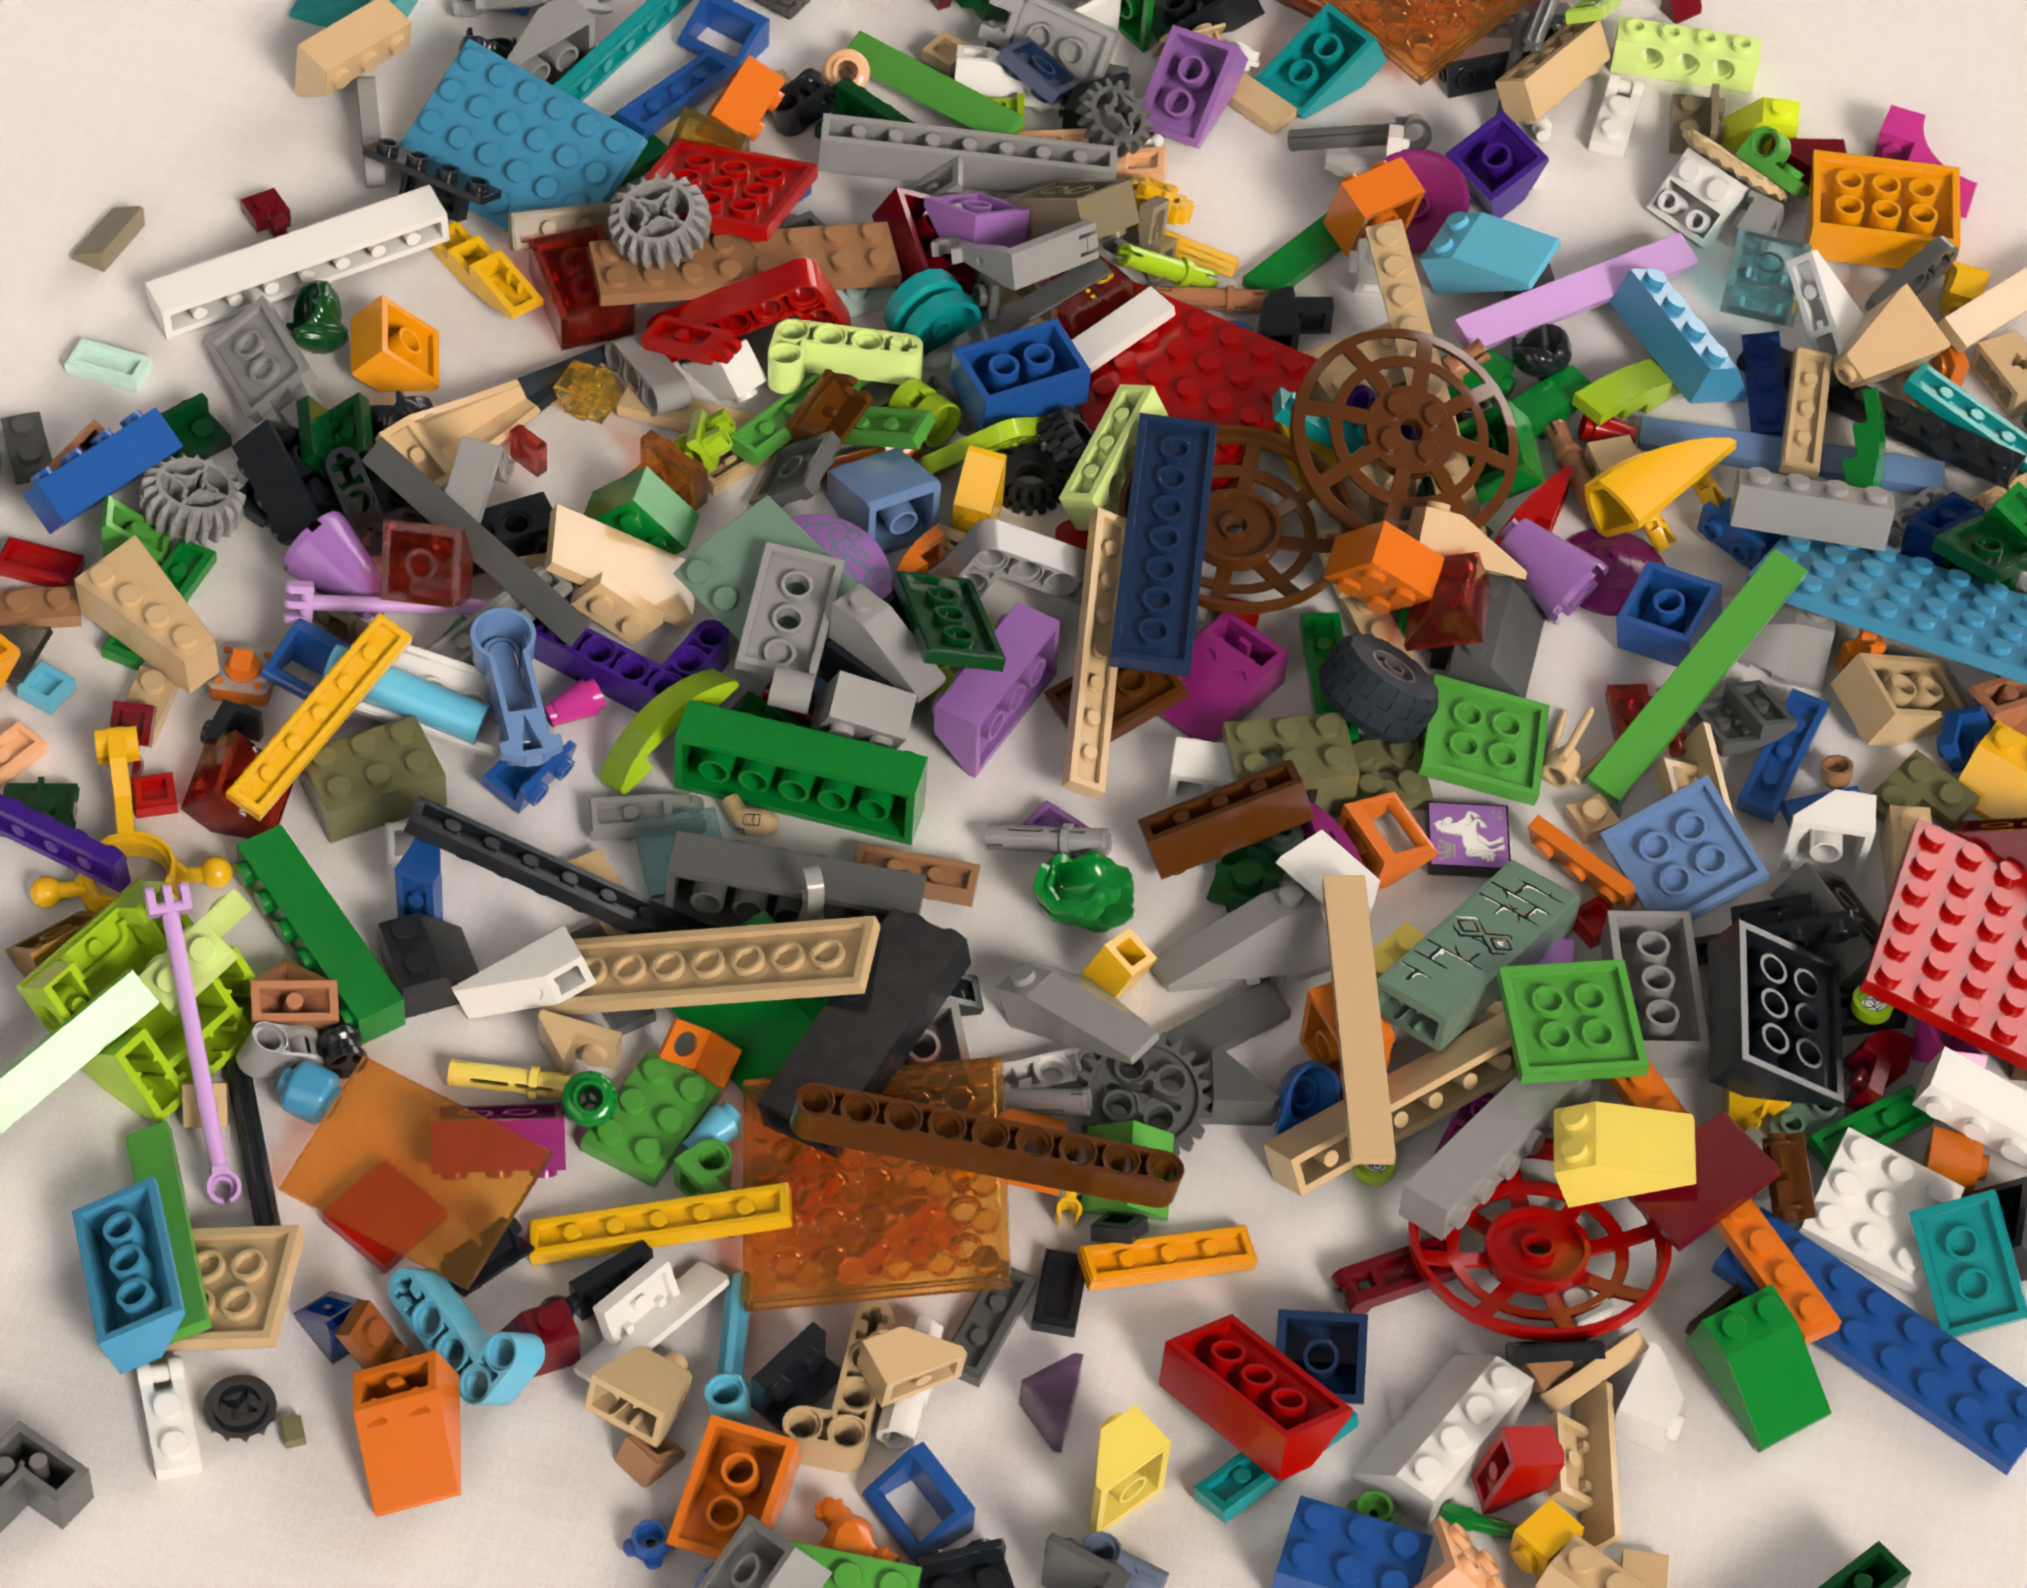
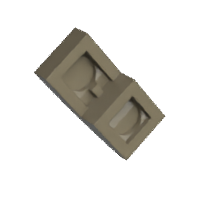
[1138,195,1178,283]

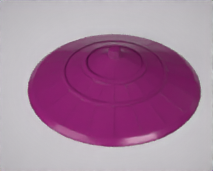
[1381,149,1470,253]
[1566,528,1666,616]

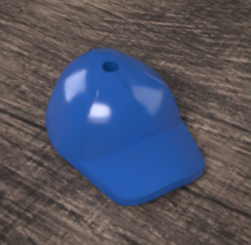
[1275,1060,1341,1136]

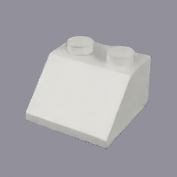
[1778,789,1877,884]

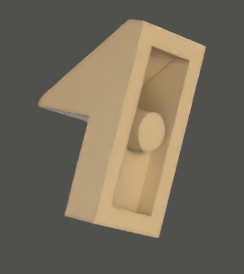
[538,1009,622,1074]

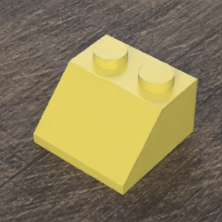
[1089,1405,1171,1533]

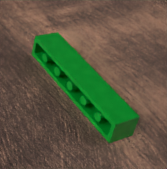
[234,824,406,1045]

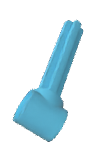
[704,1272,753,1425]

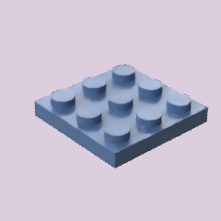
[1599,774,1770,921]

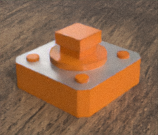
[207,642,276,707]

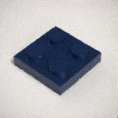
[996,36,1083,105]

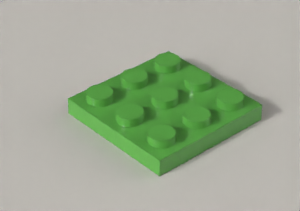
[1418,674,1550,806]
[1497,959,1649,1084]

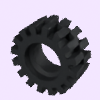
[1039,405,1094,477]
[1002,443,1066,516]

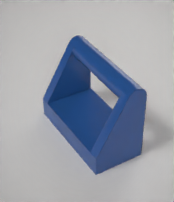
[677,0,770,68]
[261,618,351,700]
[395,838,443,920]
[861,1442,975,1564]

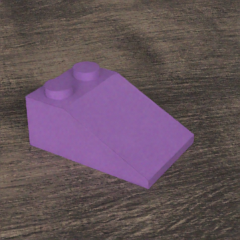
[1142,25,1248,149]

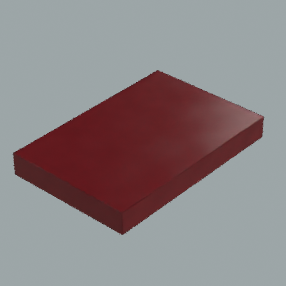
[1627,1111,1781,1252]

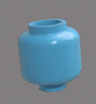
[276,1060,345,1125]

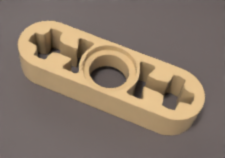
[1538,1328,1649,1413]

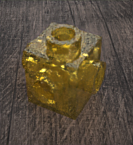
[553,359,622,424]

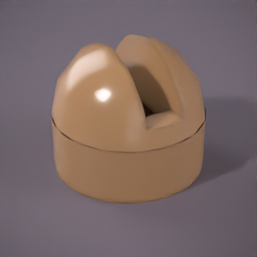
[1820,755,1853,790]

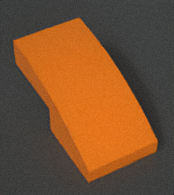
[893,525,946,590]

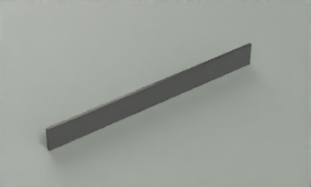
[865,257,1113,407]
[361,436,591,647]

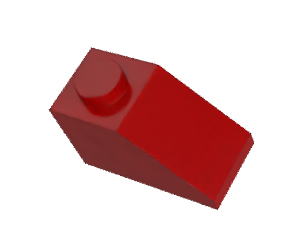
[1471,1425,1565,1515]

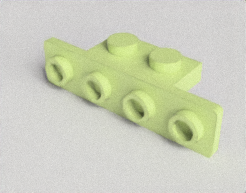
[138,889,252,1017]

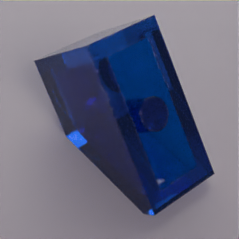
[1899,491,1985,567]

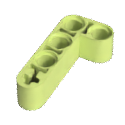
[768,319,923,394]

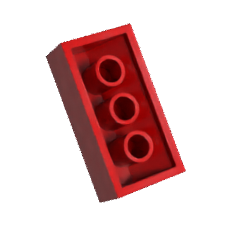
[1158,1314,1353,1482]

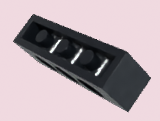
[394,491,553,594]

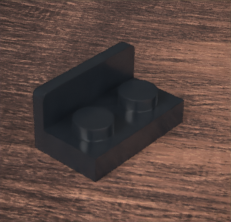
[750,1322,841,1431]
[914,1538,1015,1588]

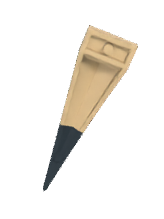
[375,336,624,489]

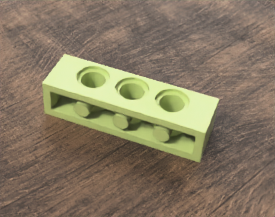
[1610,16,1761,94]
[1059,384,1169,531]

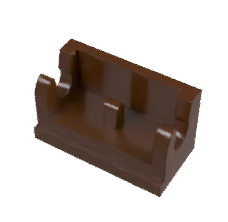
[785,369,874,450]

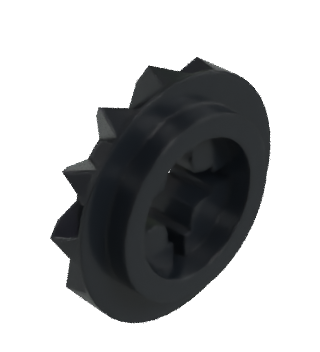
[203,1375,277,1442]

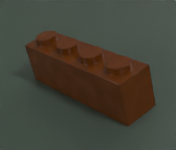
[1137,759,1315,880]

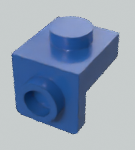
[1936,706,1994,773]

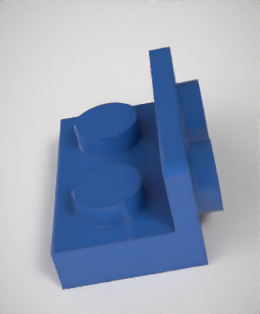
[1697,497,1783,570]

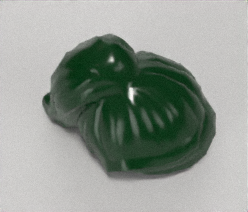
[285,280,349,355]

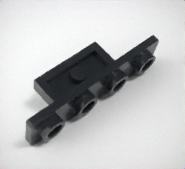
[362,138,502,222]
[1694,892,1861,965]

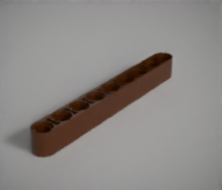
[790,1083,1185,1208]

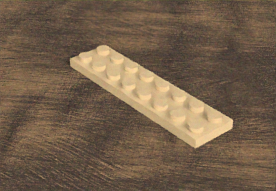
[542,916,881,1015]

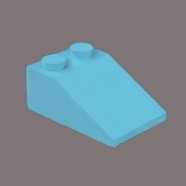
[1420,211,1561,295]

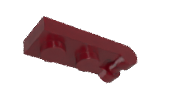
[1331,1237,1457,1314]

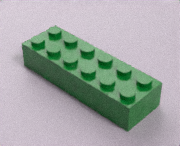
[674,700,928,845]

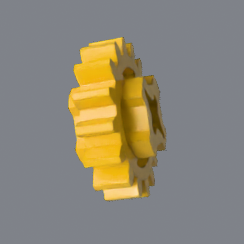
[1131,176,1194,226]

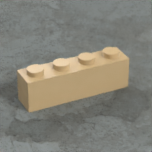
[1495,20,1611,124]

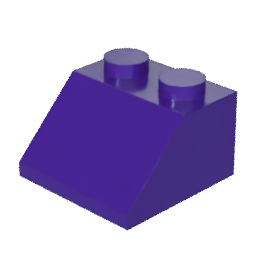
[1445,110,1549,218]

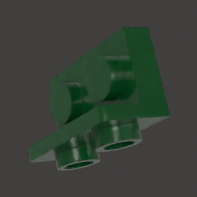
[160,393,232,460]

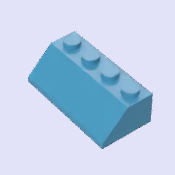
[1610,268,1748,404]
[72,1176,186,1375]

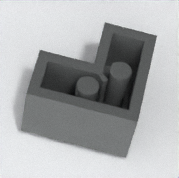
[0,1421,94,1533]

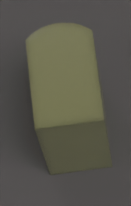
[279,1415,306,1449]

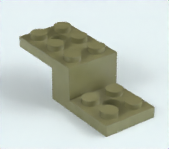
[1222,712,1434,818]

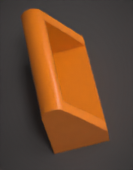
[1337,792,1438,889]

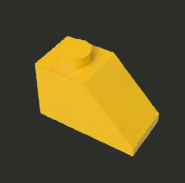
[951,445,1007,533]

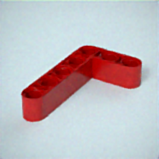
[646,258,852,363]

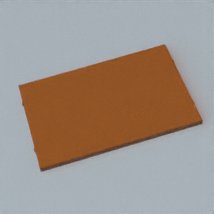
[279,1056,553,1290]

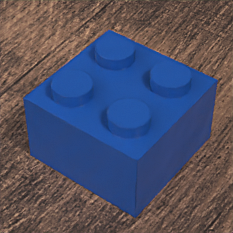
[1616,560,1722,667]

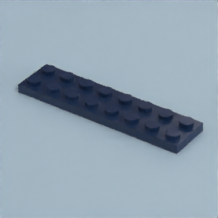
[1109,413,1218,677]

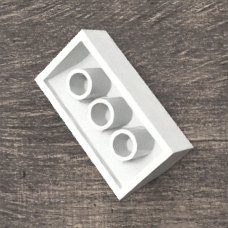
[1352,1354,1534,1529]

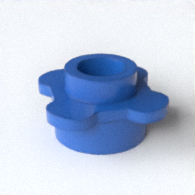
[623,1519,676,1569]

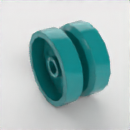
[883,269,982,356]

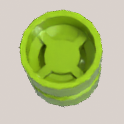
[888,378,961,448]

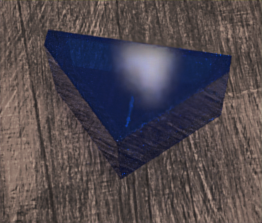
[293,1291,363,1365]

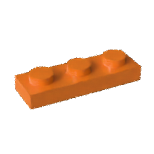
[1528,815,1637,911]

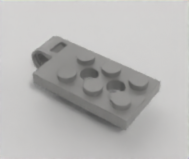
[734,542,845,714]

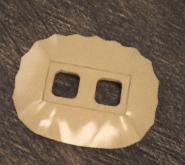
[1681,129,1788,203]

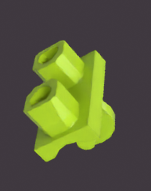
[673,407,736,474]

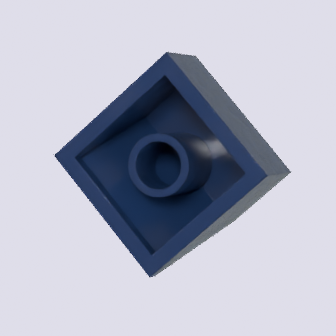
[1276,1309,1368,1405]

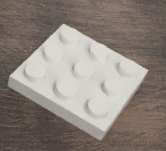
[1798,1127,1965,1296]

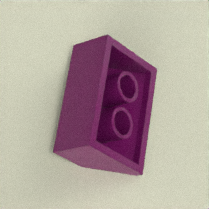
[431,1102,566,1181]

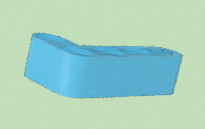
[387,1268,545,1406]

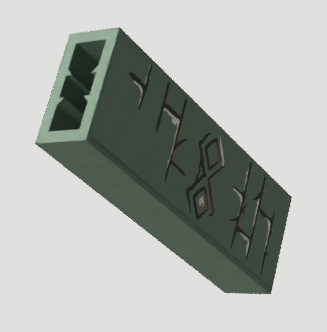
[1377,860,1581,1052]

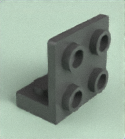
[1041,1533,1133,1588]

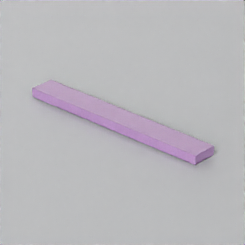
[1450,232,1700,351]

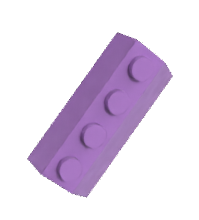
[931,602,1060,778]

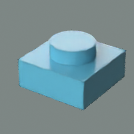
[17,661,76,715]

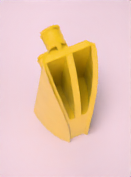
[1585,437,1737,553]

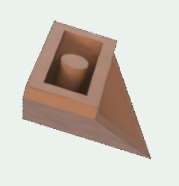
[1969,677,2027,737]
[249,958,339,1030]

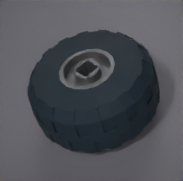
[1319,633,1439,744]

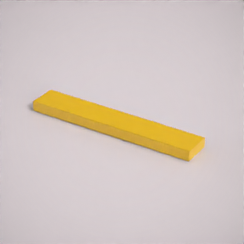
[226,612,413,822]
[529,1182,793,1265]

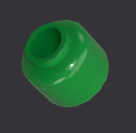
[560,1070,618,1129]

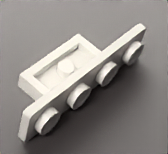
[573,1254,730,1383]

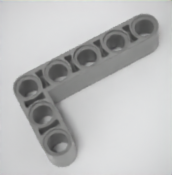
[934,518,1086,605]

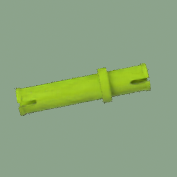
[1116,242,1219,288]

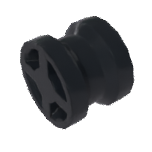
[319,1025,368,1079]

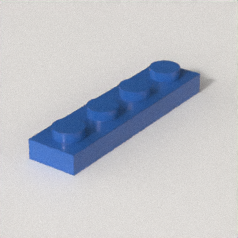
[615,49,736,139]
[1735,689,1830,823]

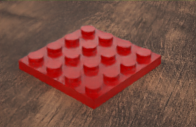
[638,138,818,242]

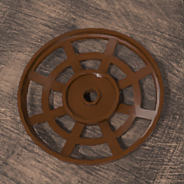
[1289,328,1519,531]
[1118,425,1353,614]

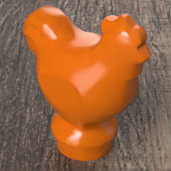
[813,1496,901,1563]

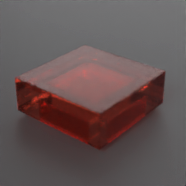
[509,424,547,478]

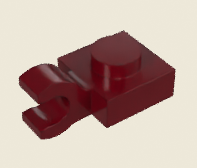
[240,188,291,238]

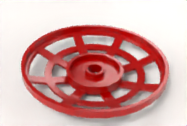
[1407,1138,1672,1342]

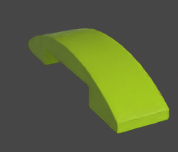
[598,669,740,796]

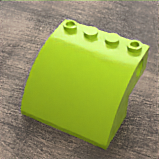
[16,879,257,1123]

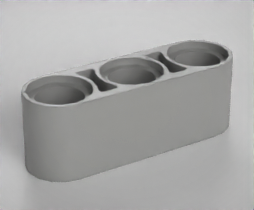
[605,332,692,417]

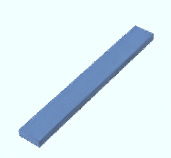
[1637,416,1945,495]

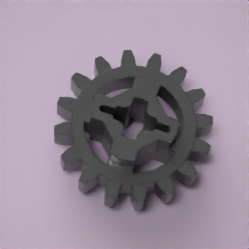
[1075,78,1154,158]

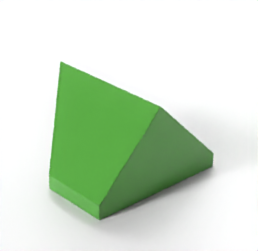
[101,495,170,566]

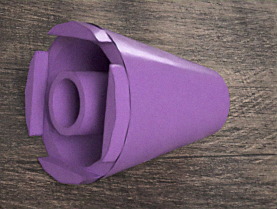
[283,511,393,620]
[1499,518,1609,625]

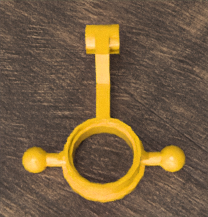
[29,726,233,913]

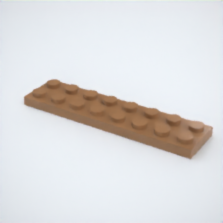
[588,221,902,306]

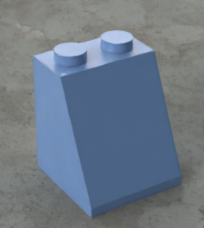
[826,448,941,555]

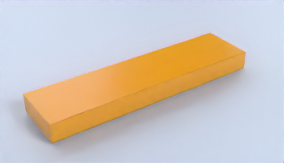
[1077,1225,1258,1291]

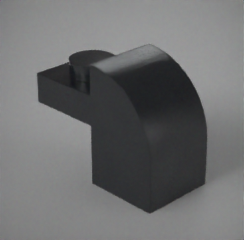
[1257,286,1334,350]

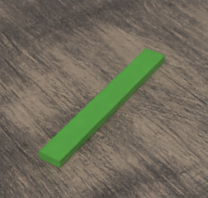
[1586,549,1808,806]

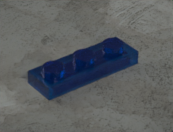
[1741,331,1787,437]

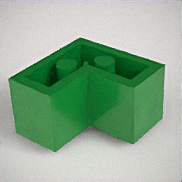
[583,466,700,555]

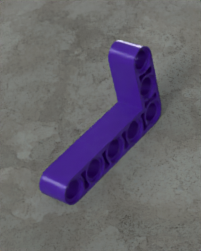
[532,618,729,713]

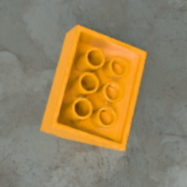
[1805,150,1961,275]

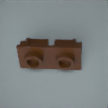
[1761,1131,1817,1223]

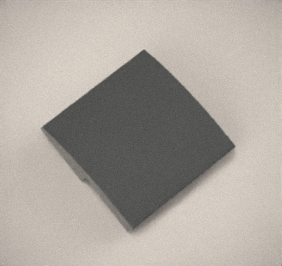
[1689,680,1798,757]

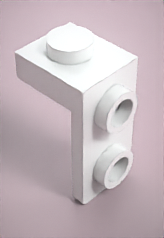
[1324,124,1410,177]

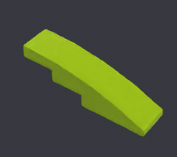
[1572,358,1680,426]

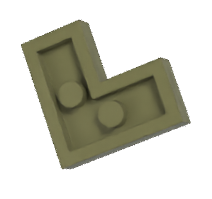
[1871,749,1980,830]

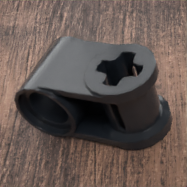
[772,68,836,137]

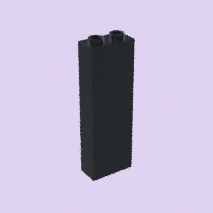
[757,908,971,1159]

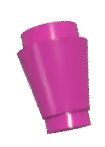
[543,678,606,727]

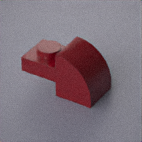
[1843,1030,1916,1112]

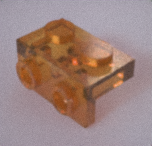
[627,429,708,511]

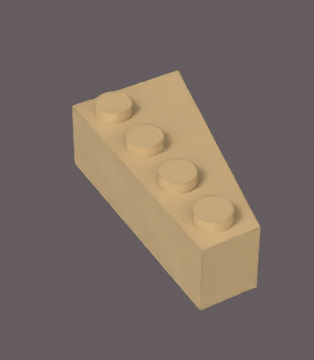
[74,535,220,694]

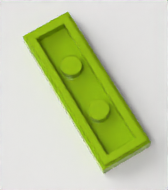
[1565,0,1621,25]

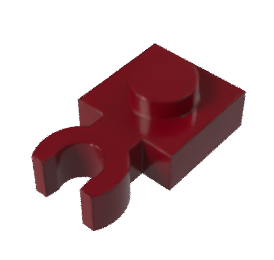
[109,700,157,775]

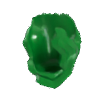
[1032,850,1135,932]

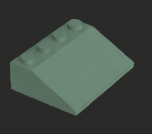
[673,495,858,663]

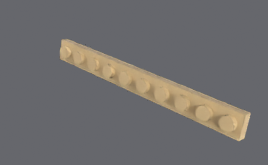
[1365,219,1487,536]

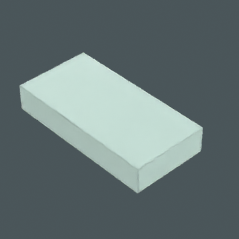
[64,337,153,393]

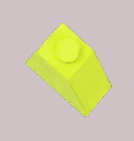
[1719,97,1800,154]

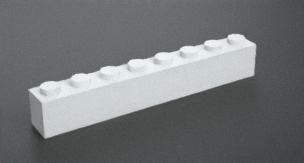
[145,184,450,339]

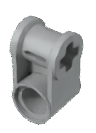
[236,1021,325,1079]

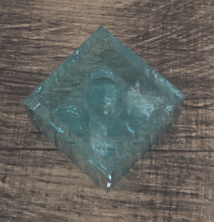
[1720,229,1812,328]

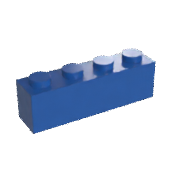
[22,407,184,534]

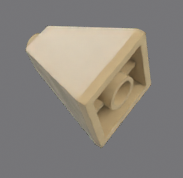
[1833,283,1951,389]

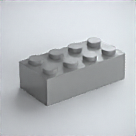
[1600,910,1709,1078]

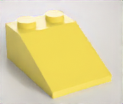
[1554,1101,1696,1208]

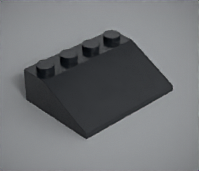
[1708,919,1845,1107]

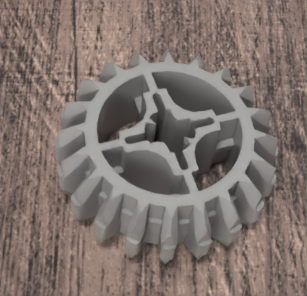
[608,172,712,271]
[137,453,246,546]

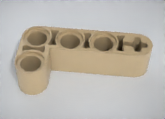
[782,1301,894,1473]

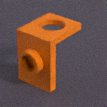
[658,1017,742,1089]

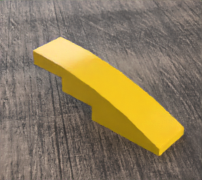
[429,221,544,320]

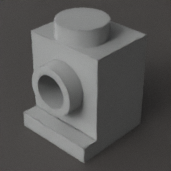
[1732,189,1784,257]

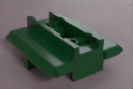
[0,777,80,837]
[1206,845,1286,913]

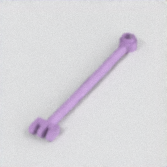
[283,580,590,624]
[143,881,242,1208]

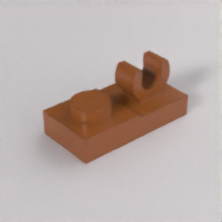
[336,1300,412,1369]

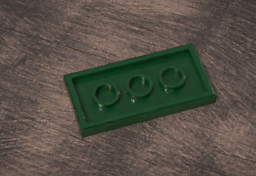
[892,571,1006,672]

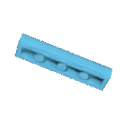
[322,644,491,745]

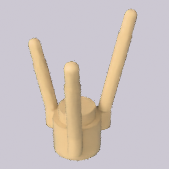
[1542,707,1615,788]

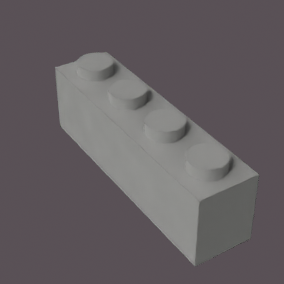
[1729,467,1895,552]

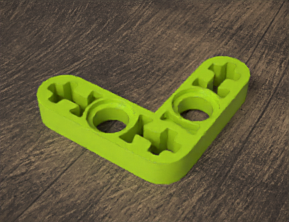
[920,416,1049,477]

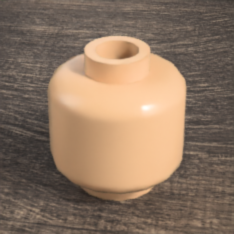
[822,49,870,88]

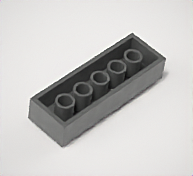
[664,831,927,928]

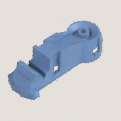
[469,608,563,767]

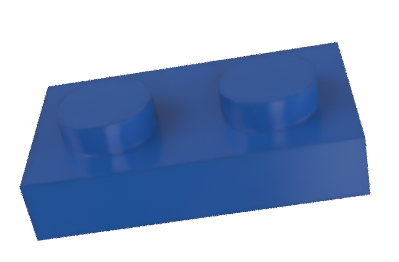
[481,740,577,814]

